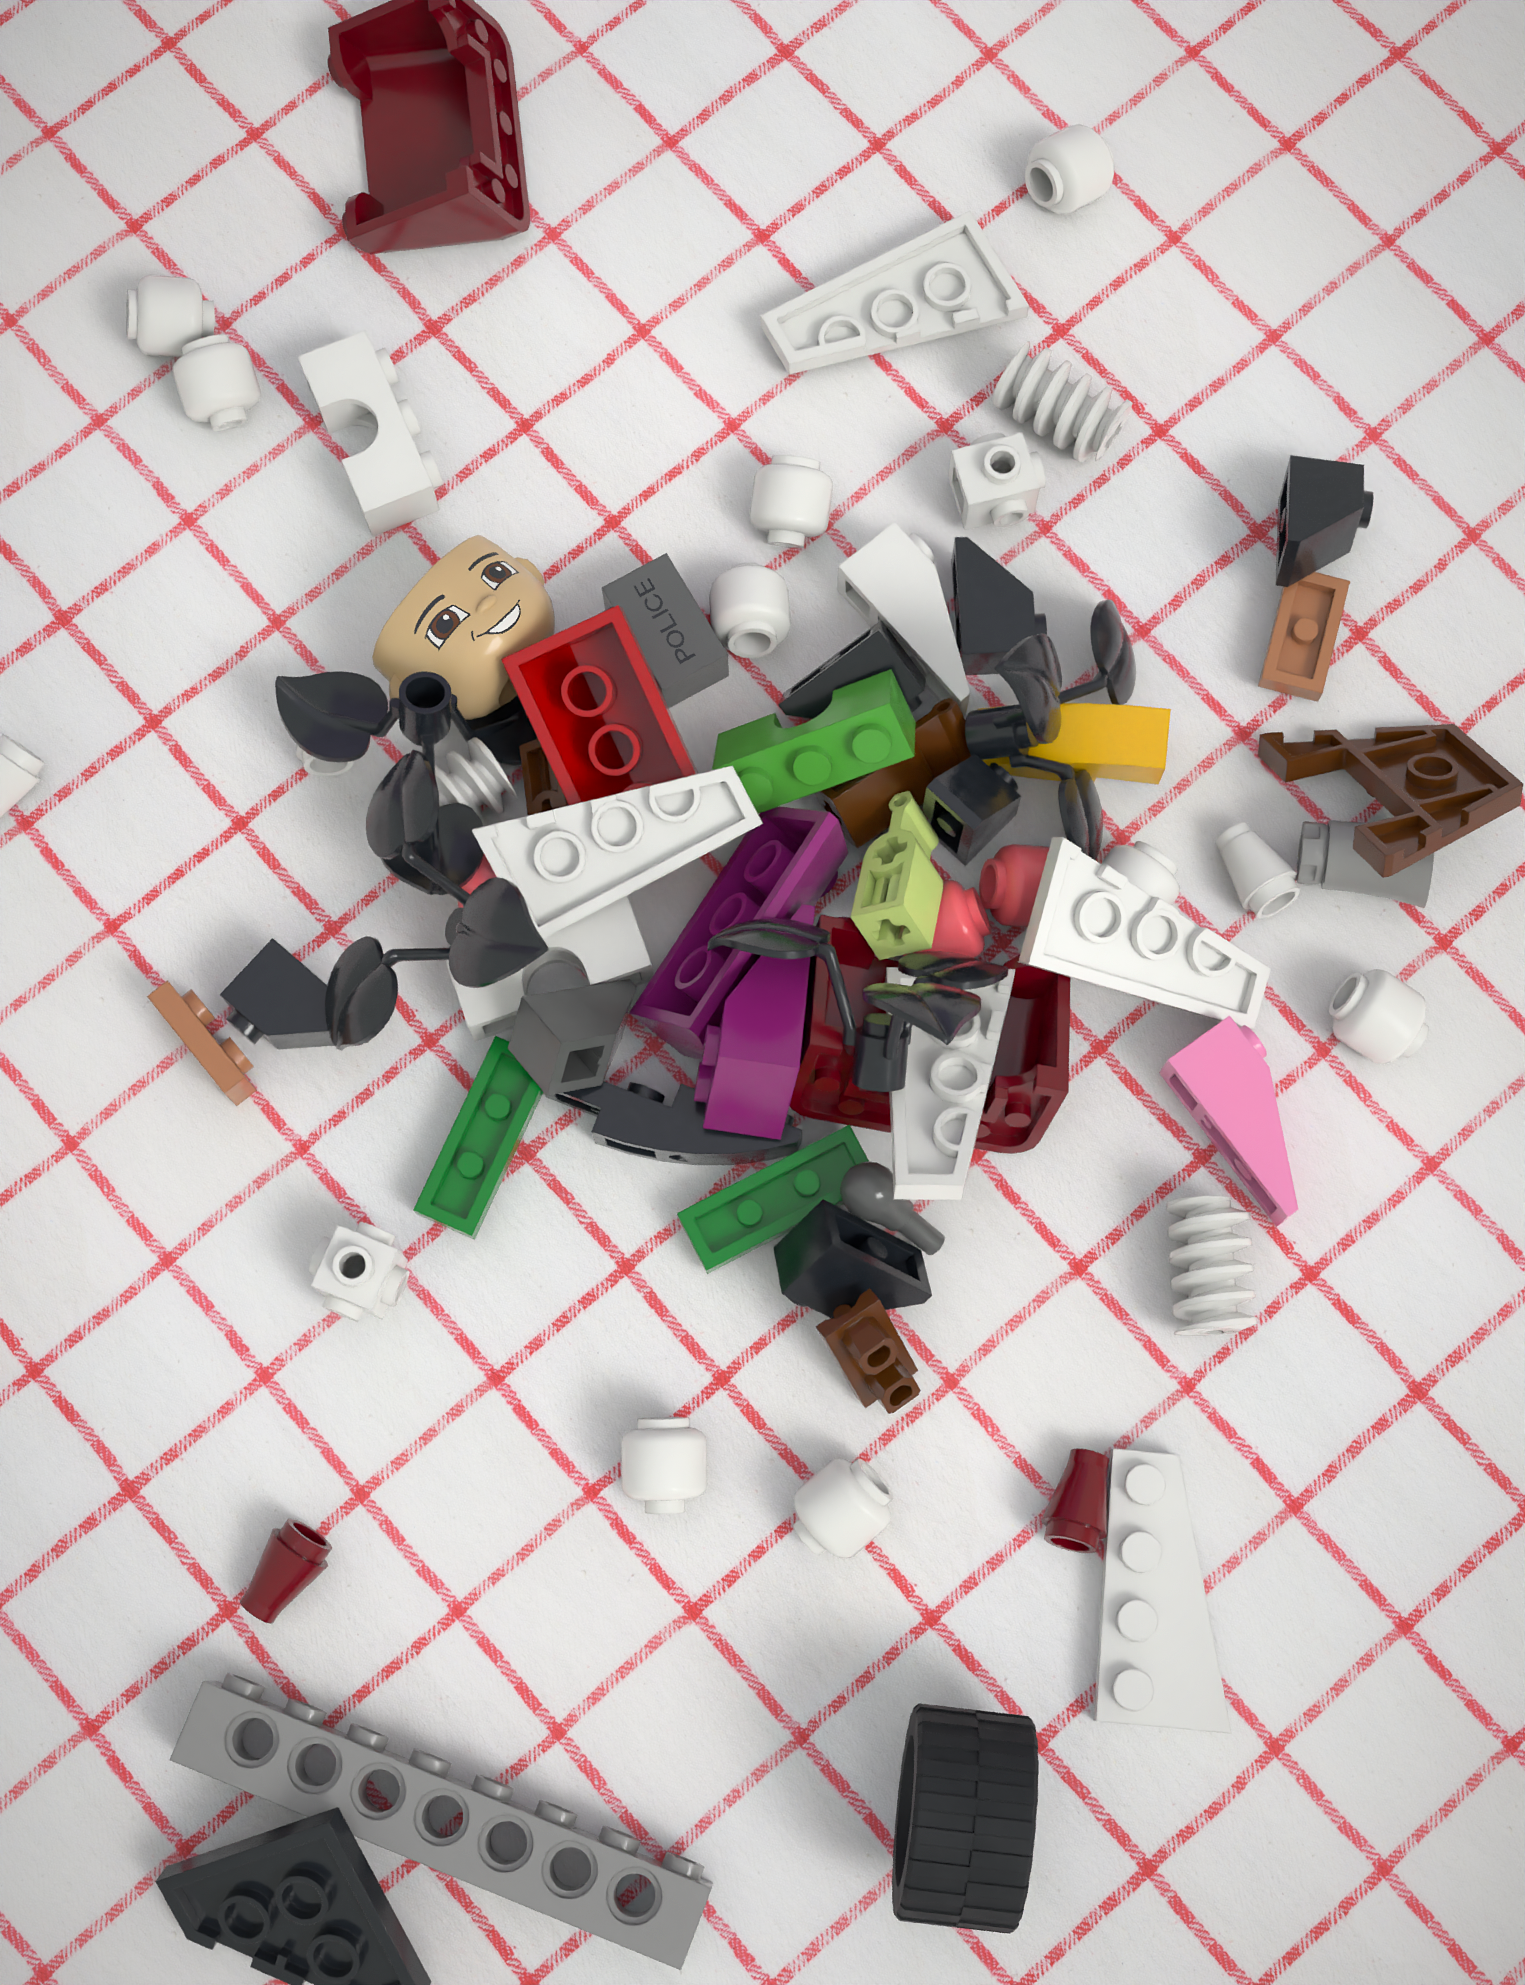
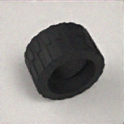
[892,1703,1039,1934]

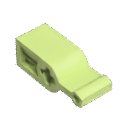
[850,791,943,960]

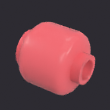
[979,844,1050,927]
[903,880,992,958]

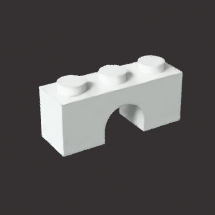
[298,330,443,537]
[445,896,654,1042]

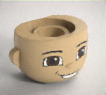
[372,535,555,720]

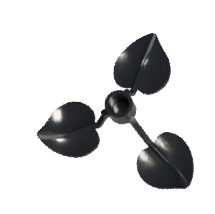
[965,599,1136,861]
[275,671,537,895]
[325,749,548,1050]
[707,918,1009,1092]

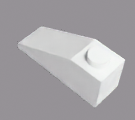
[837,521,970,716]

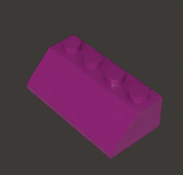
[629,806,849,1061]

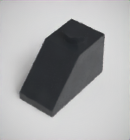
[1275,455,1374,587]
[951,537,1047,676]
[778,620,926,719]
[922,754,1022,866]
[220,938,369,1050]
[773,1199,932,1319]

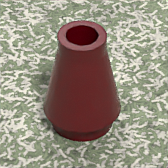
[1041,1448,1109,1553]
[240,1518,332,1624]

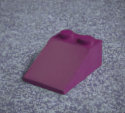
[694,904,815,1140]

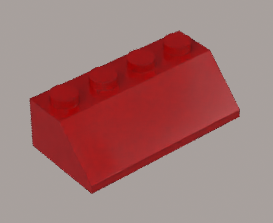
[501,605,699,805]

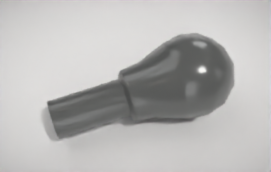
[839,1161,945,1255]

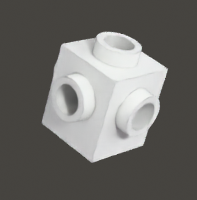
[948,432,1046,530]
[309,1222,409,1322]

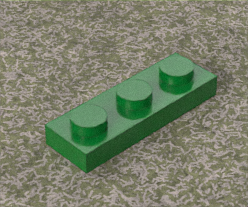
[413,1036,543,1240]
[677,1124,869,1274]

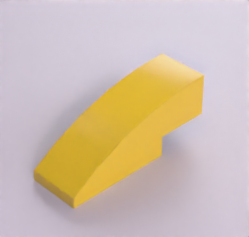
[977,703,1171,785]

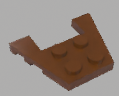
[1258,724,1523,878]

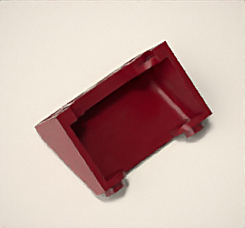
[327,0,530,254]
[790,914,1071,1154]

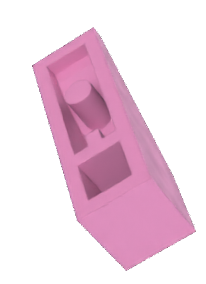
[1159,1015,1298,1227]

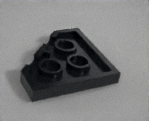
[155,1807,431,1985]

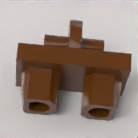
[816,1289,921,1414]

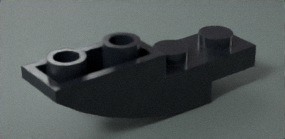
[545,1081,802,1165]

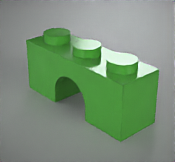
[712,669,916,813]

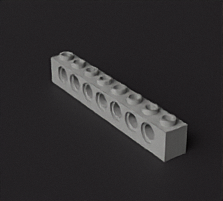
[170,1673,713,1970]

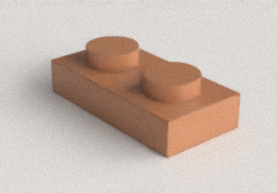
[1258,572,1350,702]
[147,980,257,1106]

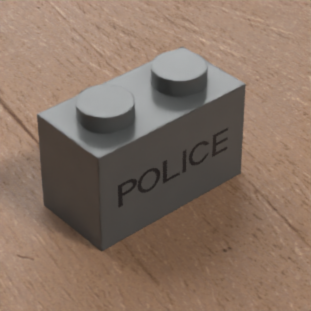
[601,553,729,708]

